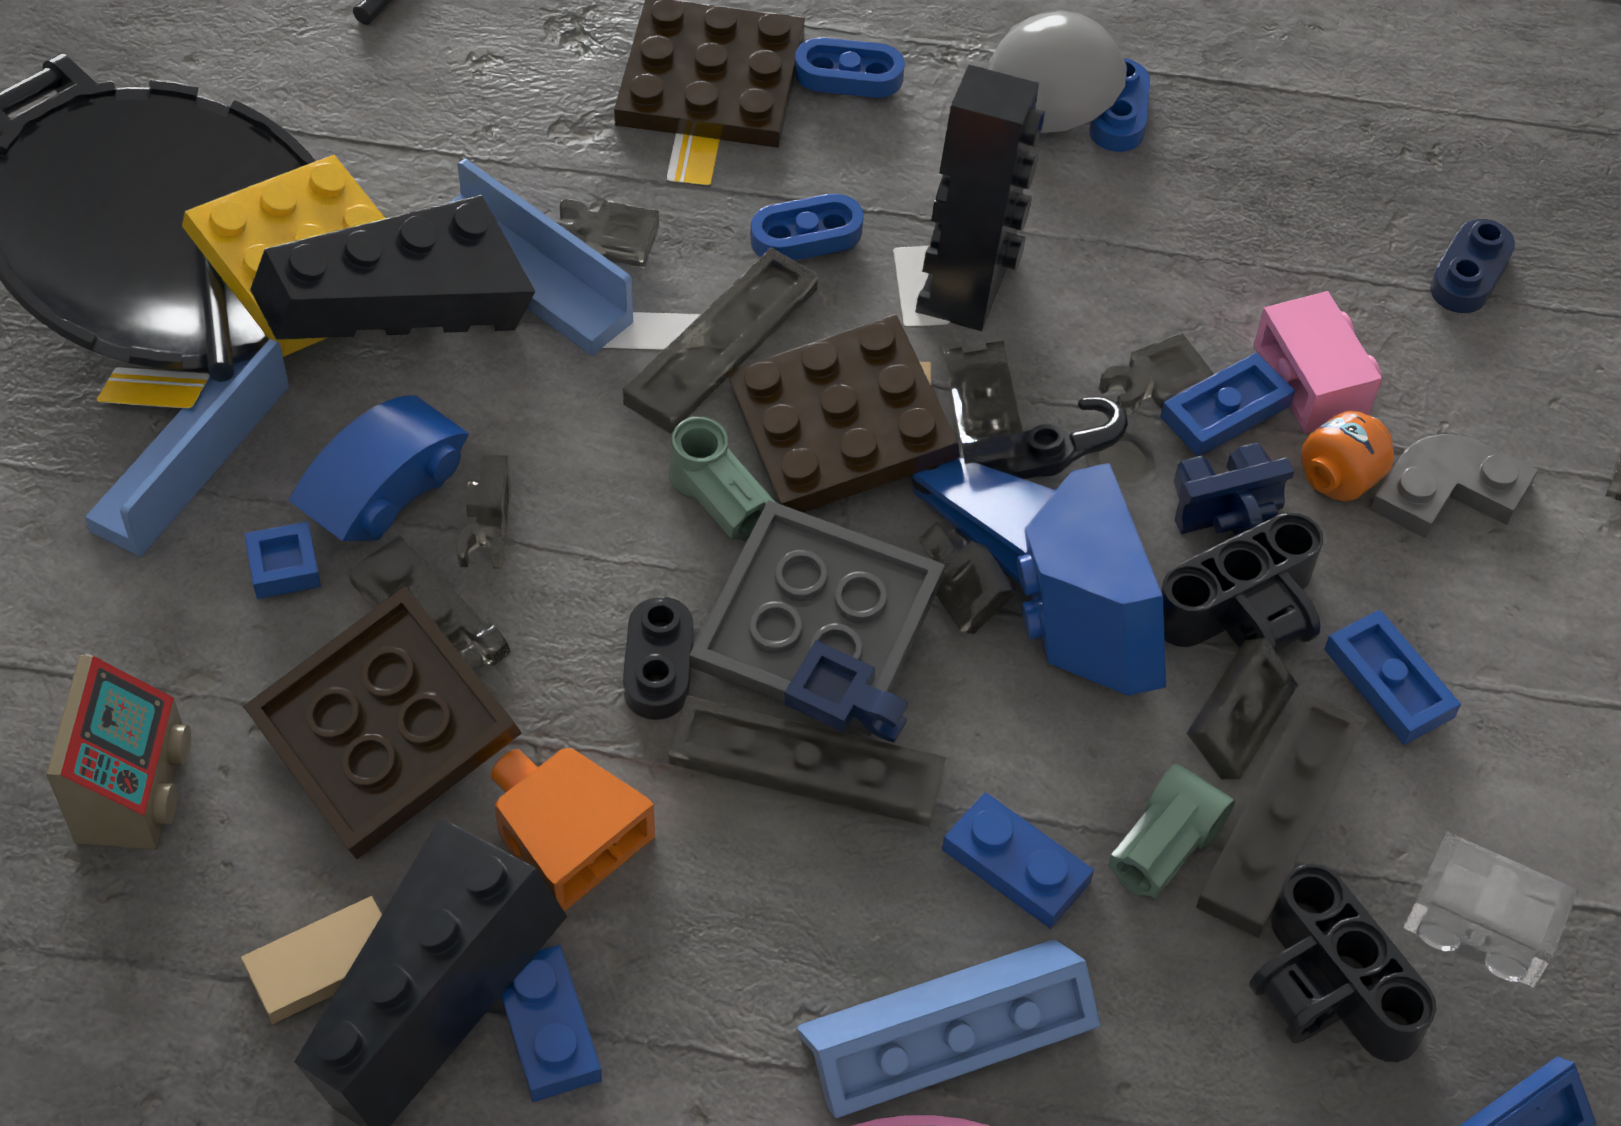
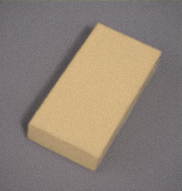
[241,896,382,1025]

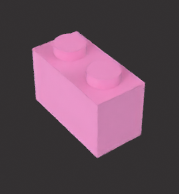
[1253,291,1382,433]

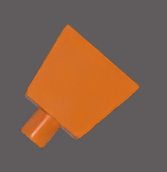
[490,748,655,912]

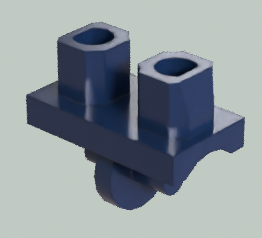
[1174,442,1295,536]

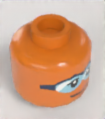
[1301,410,1394,502]

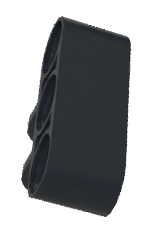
[1161,513,1323,665]
[1249,864,1437,1062]

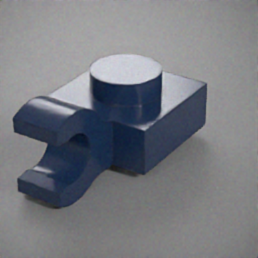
[784,640,908,743]

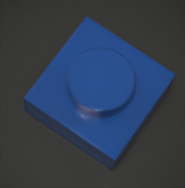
[244,521,321,599]

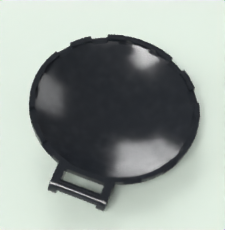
[0,54,315,370]

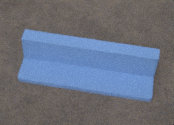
[449,159,633,357]
[85,339,289,557]
[797,940,1101,1118]

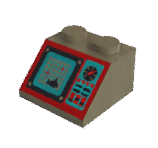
[46,655,191,850]

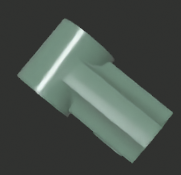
[669,417,776,541]
[1108,763,1235,899]

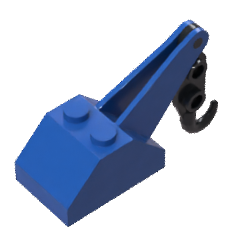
[911,397,1166,696]

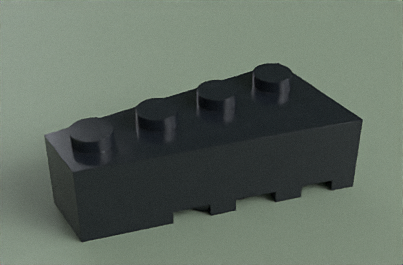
[915,64,1045,331]
[250,195,536,340]

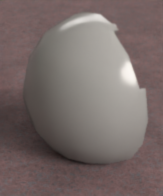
[989,10,1127,133]

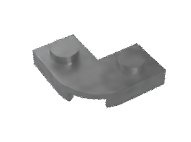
[1370,434,1538,538]

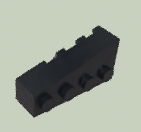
[294,817,567,1126]

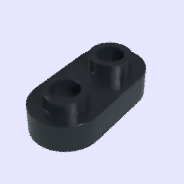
[623,597,693,720]

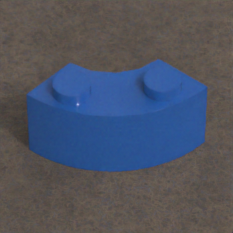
[288,395,469,541]

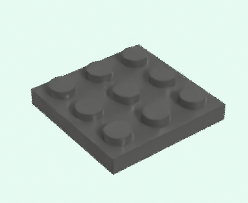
[689,500,945,736]

